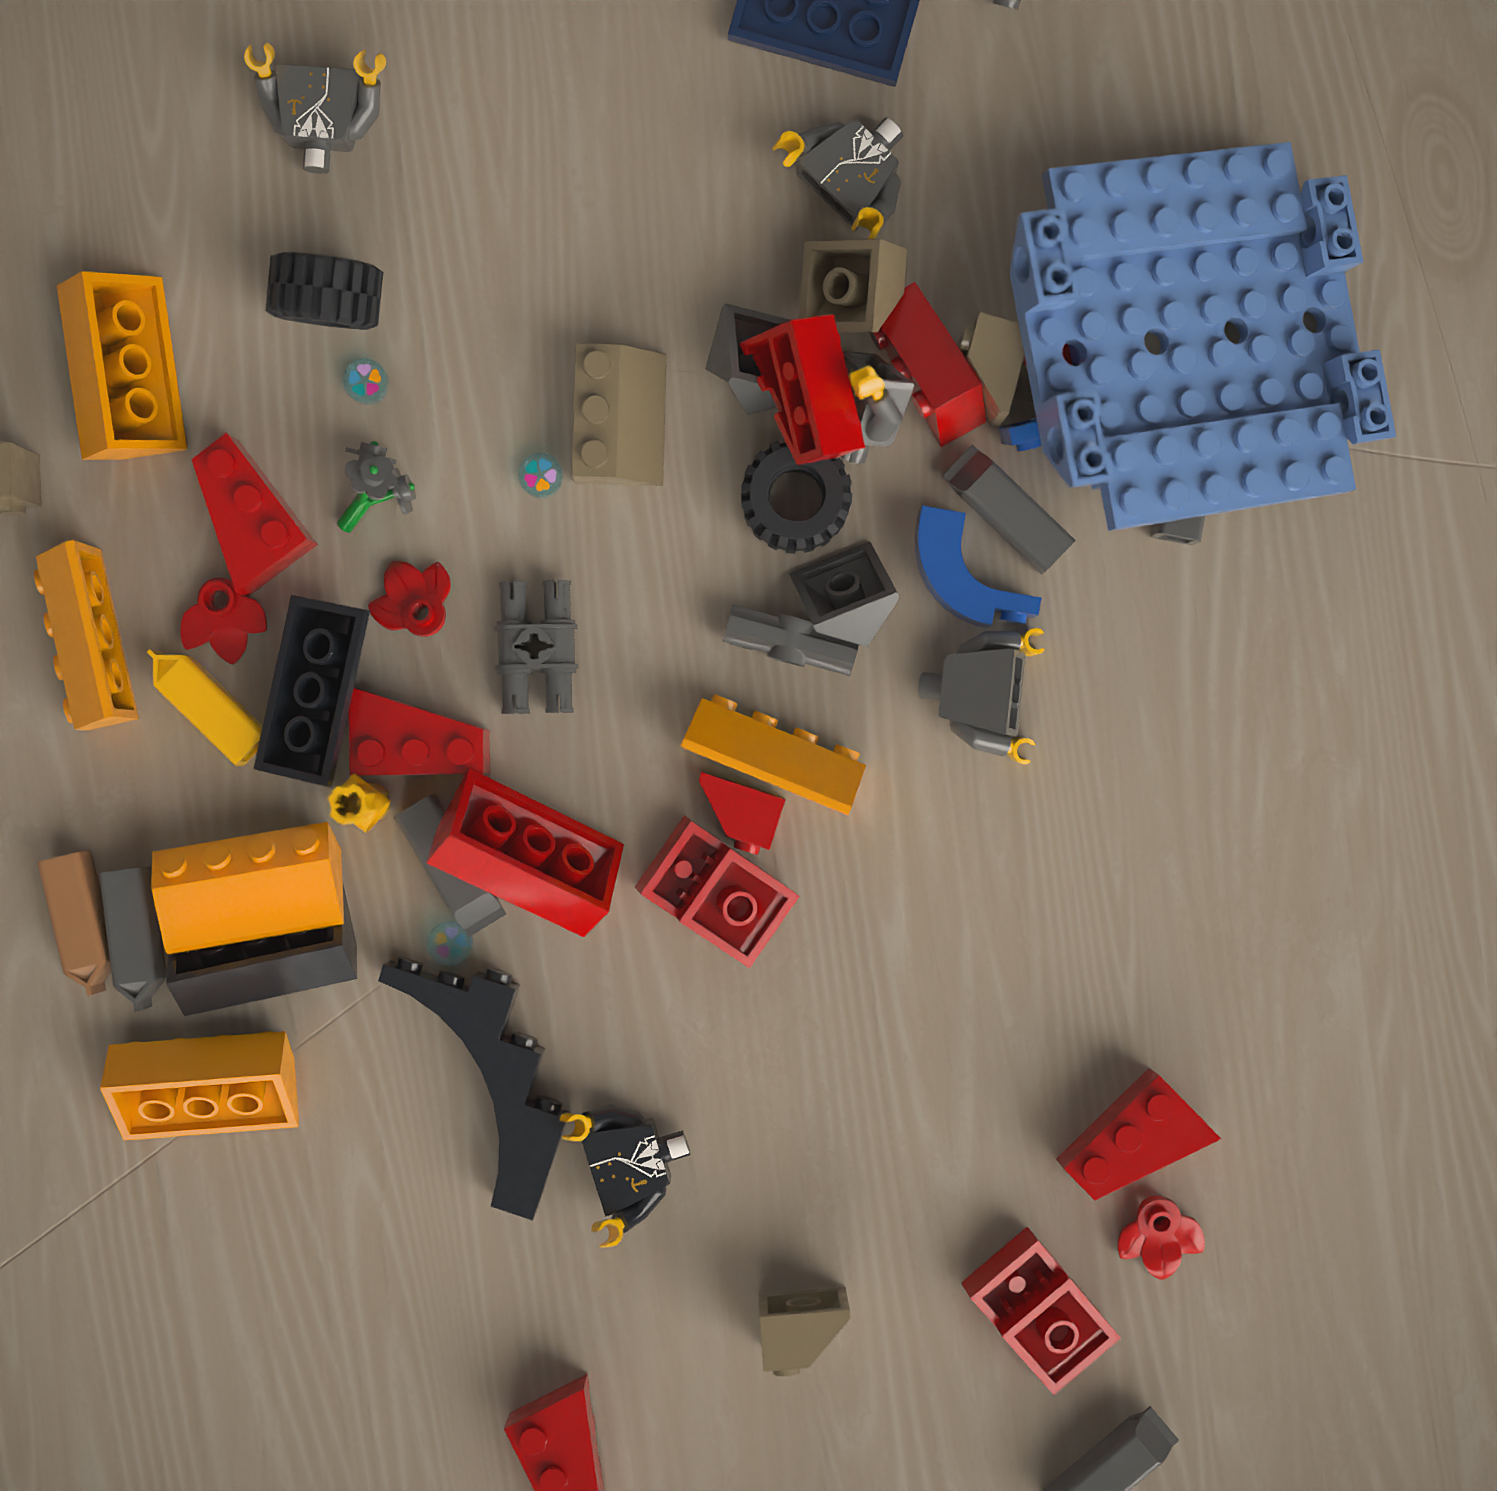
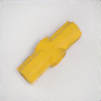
[327,774,391,833]

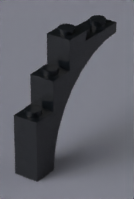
[378,956,570,1221]

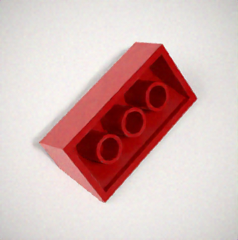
[426,768,624,937]

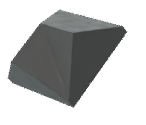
[705,303,790,415]
[789,542,899,647]

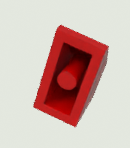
[699,772,786,855]

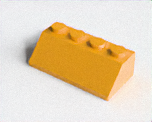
[57,271,187,460]
[34,540,139,731]
[680,694,866,815]
[151,822,344,954]
[100,1031,299,1140]

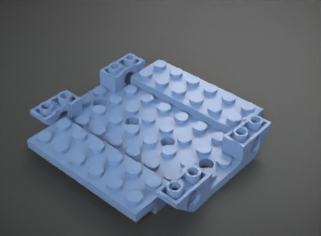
[1010,142,1396,531]

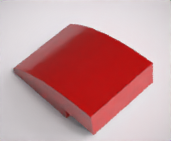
[635,815,800,969]
[961,1226,1121,1395]

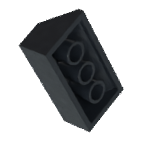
[253,595,370,788]
[166,885,357,1017]

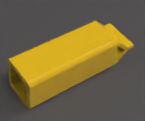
[147,649,263,766]

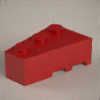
[869,282,986,448]
[739,314,866,465]
[191,432,318,597]
[349,688,490,776]
[1056,1068,1221,1201]
[504,1374,604,1491]

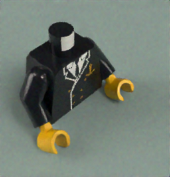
[560,1104,691,1248]

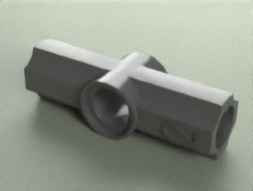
[723,605,859,676]

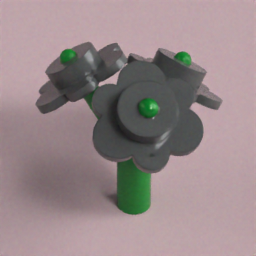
[337,441,416,533]

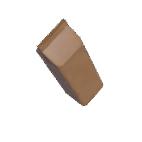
[37,850,111,996]

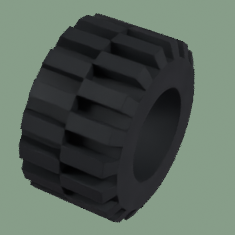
[265,252,383,330]
[741,440,853,554]

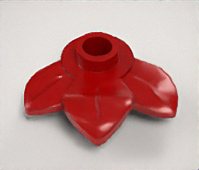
[368,561,451,637]
[180,577,267,665]
[1117,1195,1205,1280]

